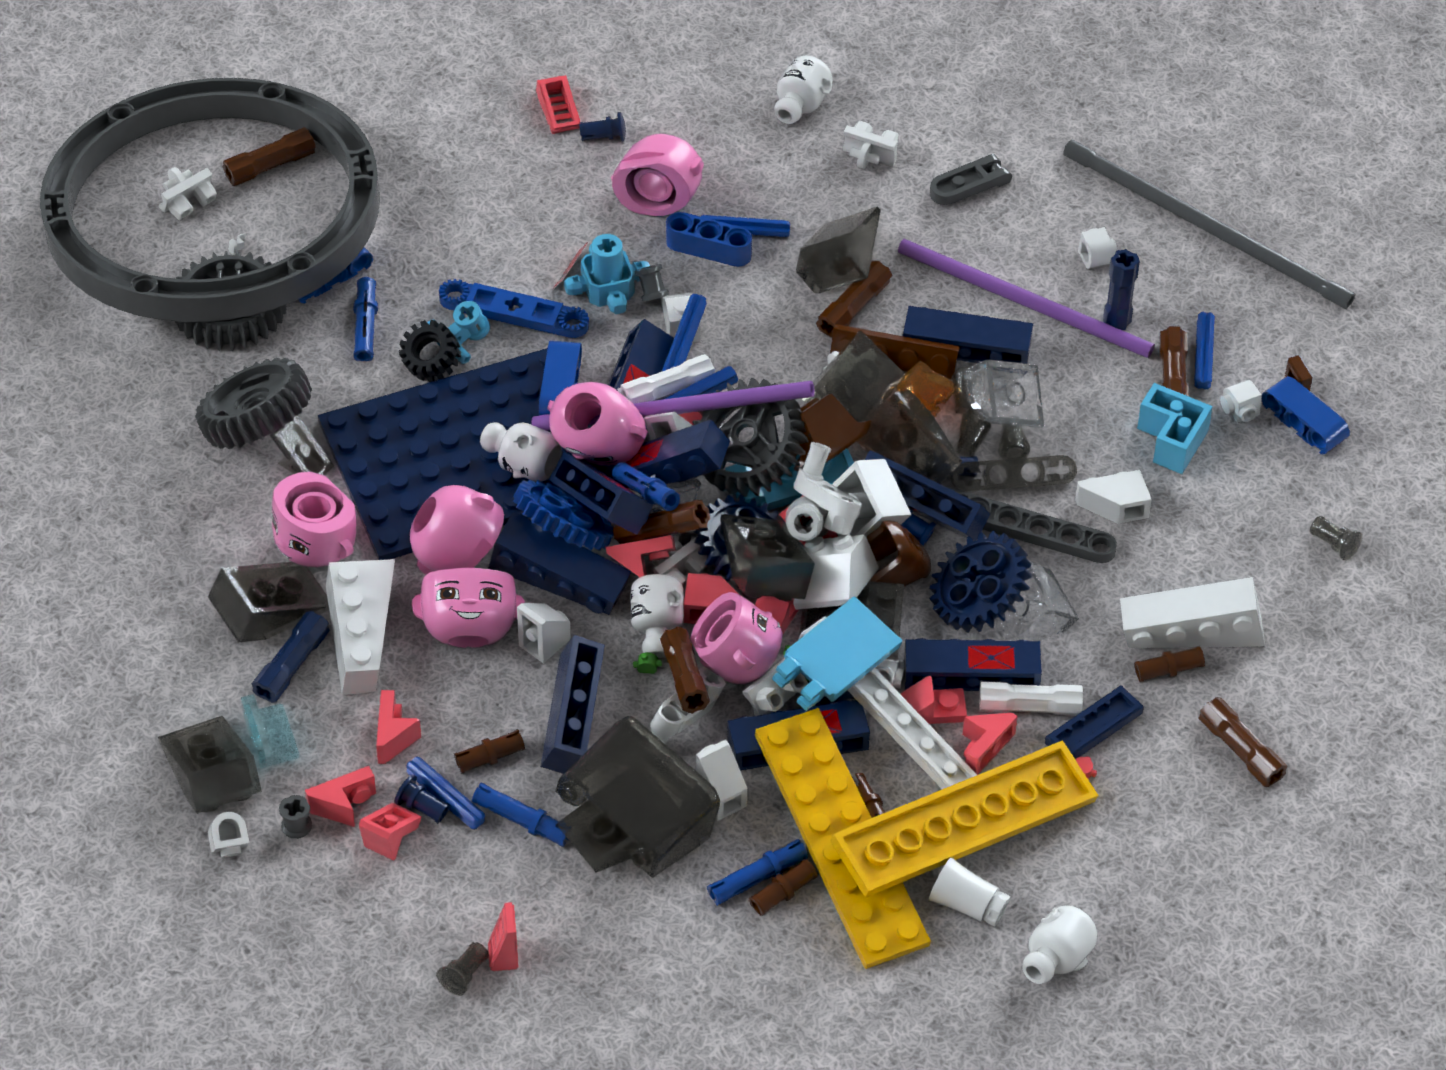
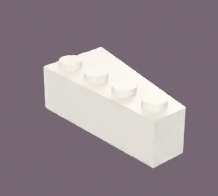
[326,559,395,695]
[1120,577,1265,649]

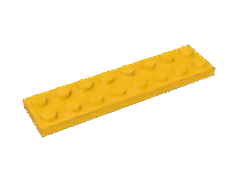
[755,708,931,969]
[830,740,1098,898]

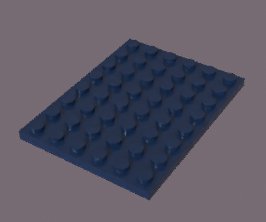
[317,348,607,560]

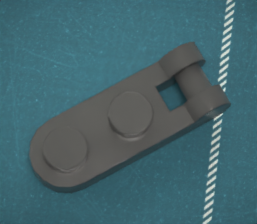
[930,154,1012,205]

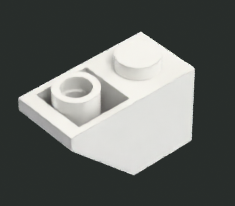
[1075,470,1152,524]
[696,739,747,821]

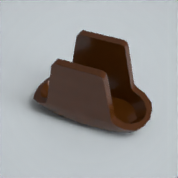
[794,394,872,472]
[866,521,931,596]

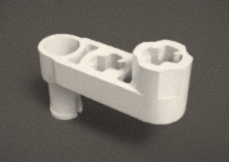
[793,442,862,536]
[641,667,726,758]

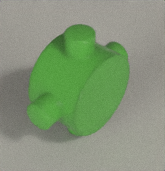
[633,652,662,674]

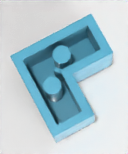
[1137,383,1213,474]

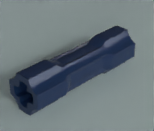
[1103,249,1140,330]
[251,611,330,703]

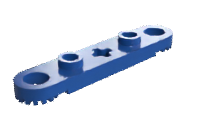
[439,279,589,338]

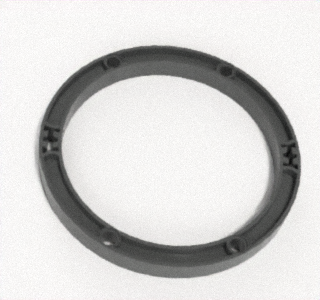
[40,78,380,322]

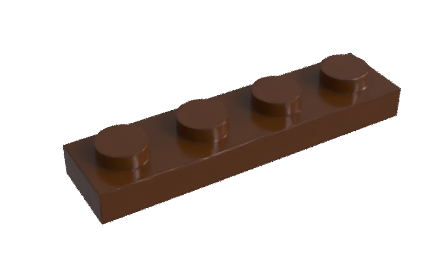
[830,324,959,380]

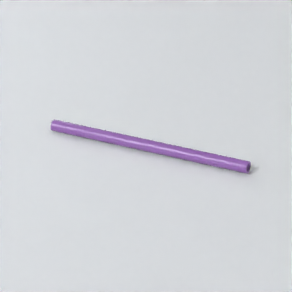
[898,239,1155,358]
[532,381,815,431]

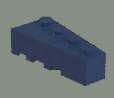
[488,511,631,615]

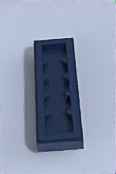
[1045,685,1144,759]

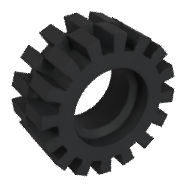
[399,320,461,382]

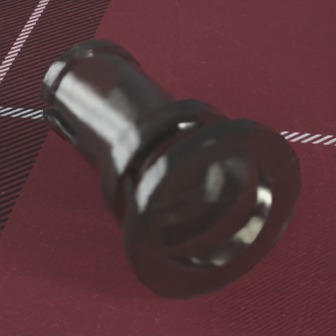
[1310,516,1363,561]
[436,942,489,996]

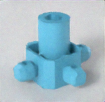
[564,234,650,314]

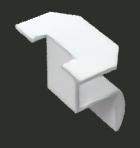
[228,233,246,255]

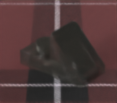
[270,415,334,475]

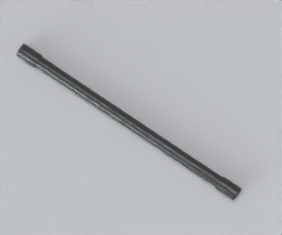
[1063,139,1356,309]

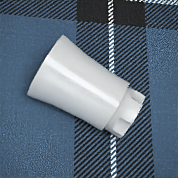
[785,496,829,542]
[929,858,1011,927]

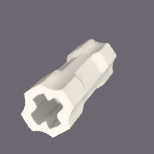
[618,354,715,403]
[979,682,1083,716]

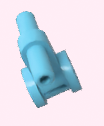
[427,301,490,364]

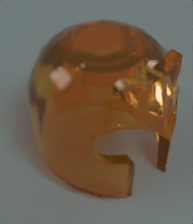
[896,361,957,426]

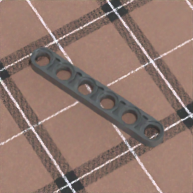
[946,487,1117,563]

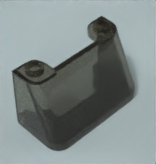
[555,716,720,878]

